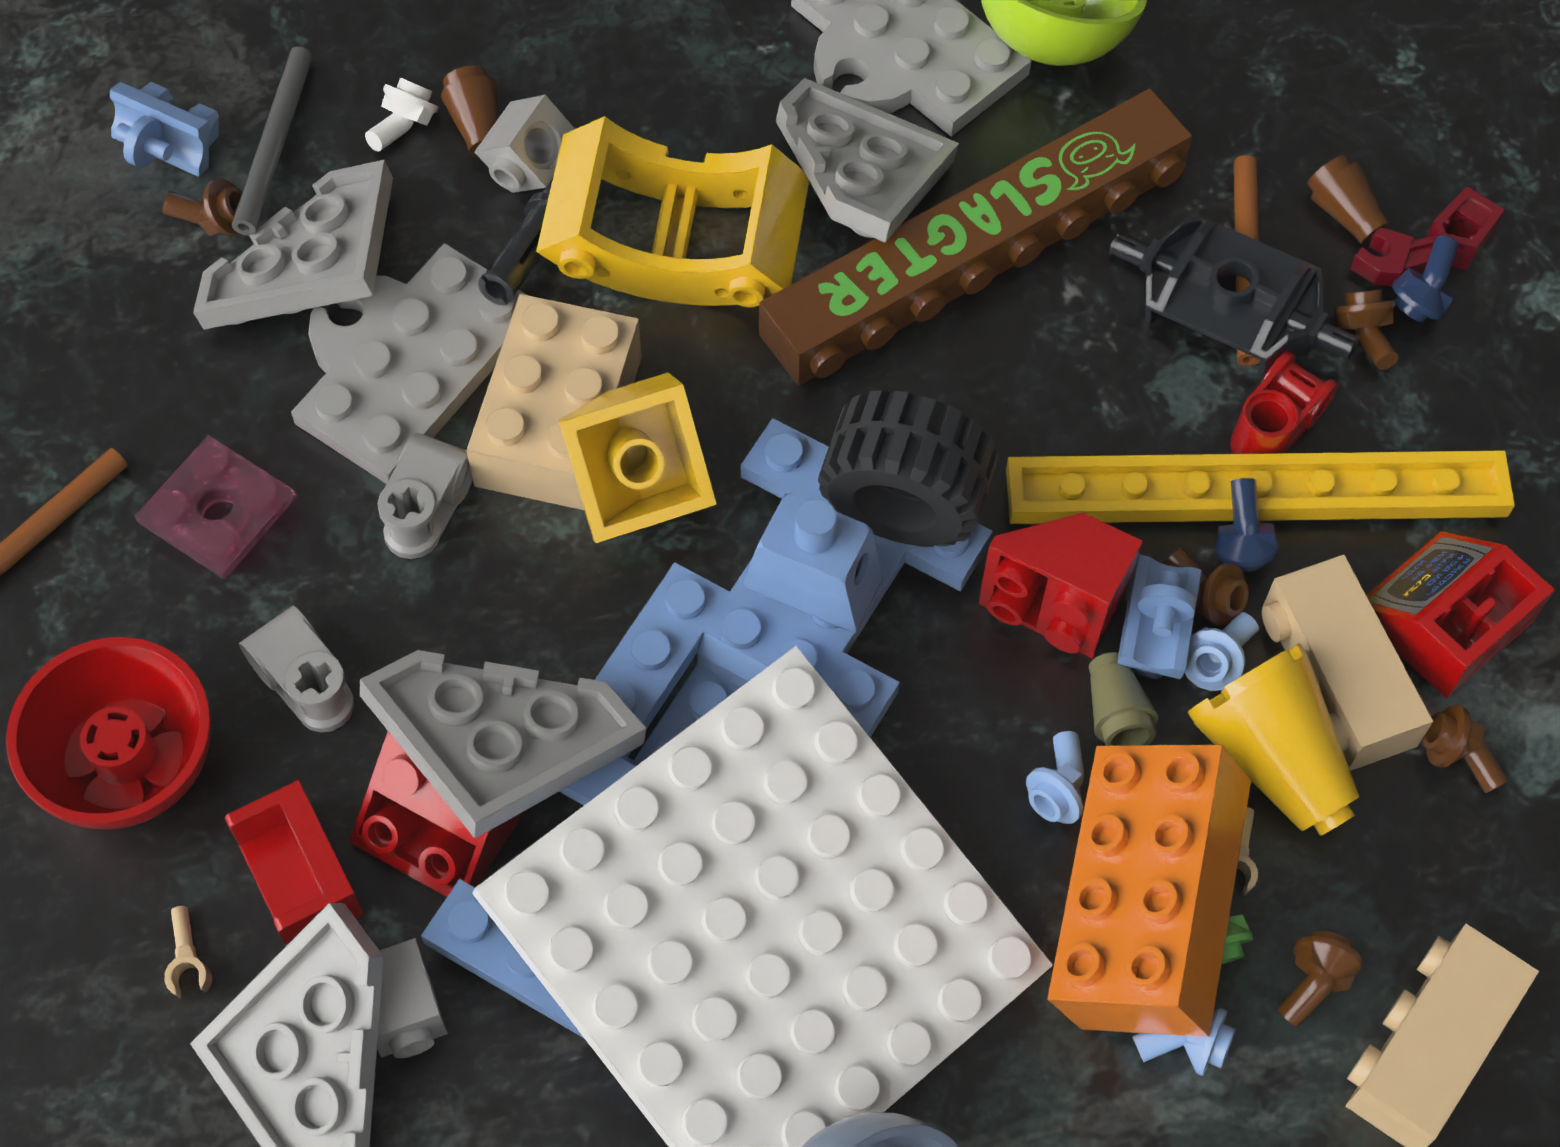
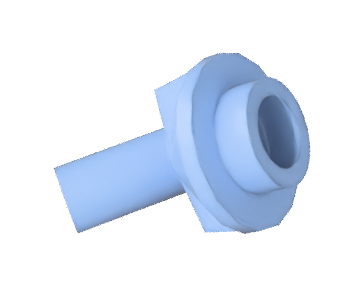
[1185,612,1259,691]
[1026,731,1084,824]
[1132,1008,1236,1076]

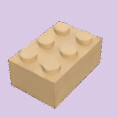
[466,294,642,510]

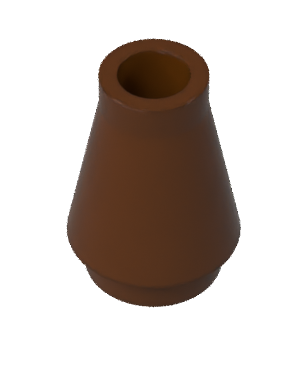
[441,65,499,157]
[1307,154,1390,245]

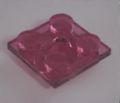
[134,435,297,580]

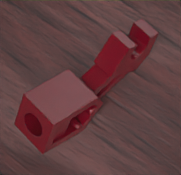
[1350,186,1505,286]

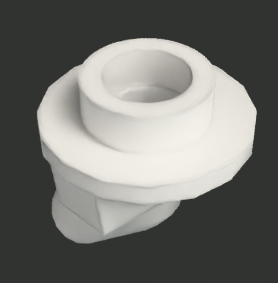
[365,78,439,151]

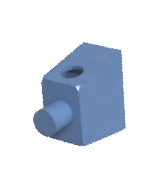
[743,493,883,634]

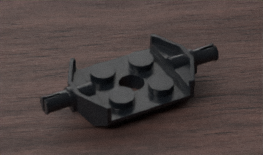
[1109,217,1360,375]

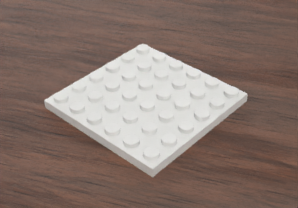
[472,646,1053,1147]

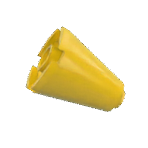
[1187,643,1359,836]

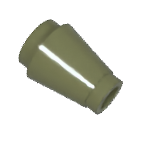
[1088,652,1158,746]

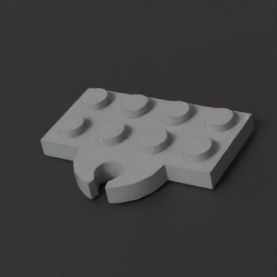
[791,0,1032,137]
[291,243,527,484]

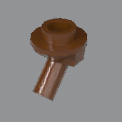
[163,178,243,237]
[1334,290,1399,370]
[1163,547,1249,626]
[1423,704,1508,793]
[1277,931,1363,1027]

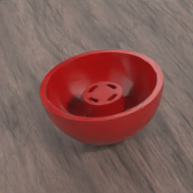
[6,637,211,830]

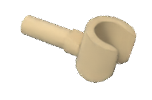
[1237,807,1258,896]
[165,906,213,998]

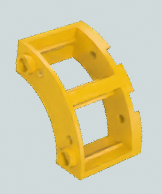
[536,116,809,307]

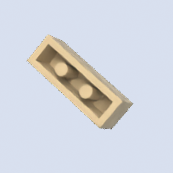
[1262,555,1433,771]
[1346,924,1539,1147]

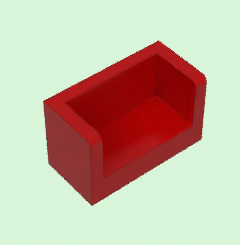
[225,780,364,946]

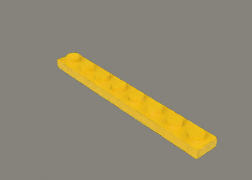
[1006,451,1515,524]

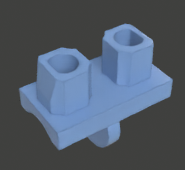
[110,82,219,177]
[1117,554,1201,679]

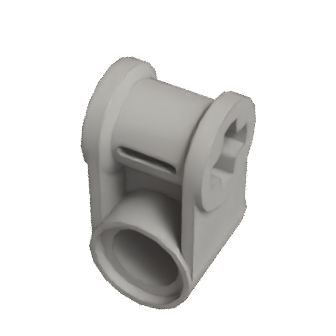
[377,433,473,559]
[238,606,354,733]

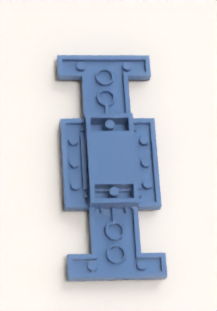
[421,418,993,1039]

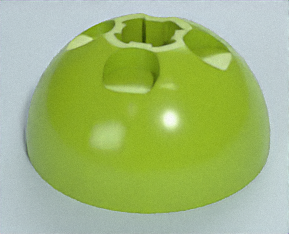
[981,0,1147,66]

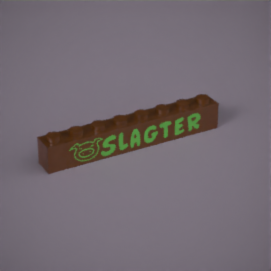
[759,88,1192,387]

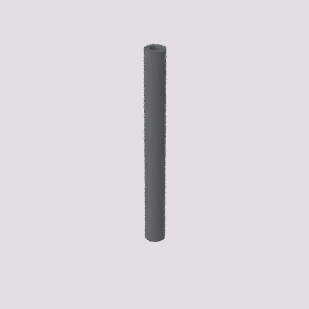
[232,47,313,235]

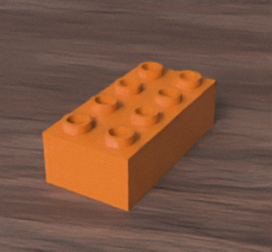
[1047,745,1251,1037]

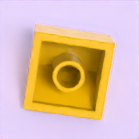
[558,373,717,543]

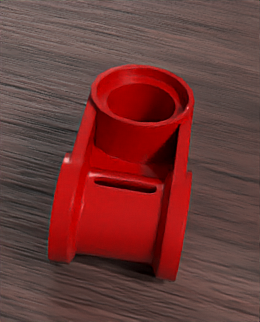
[1231,351,1340,454]

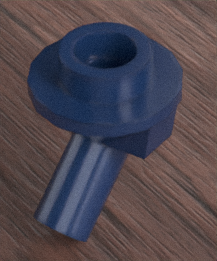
[1392,236,1459,322]
[1215,478,1279,571]

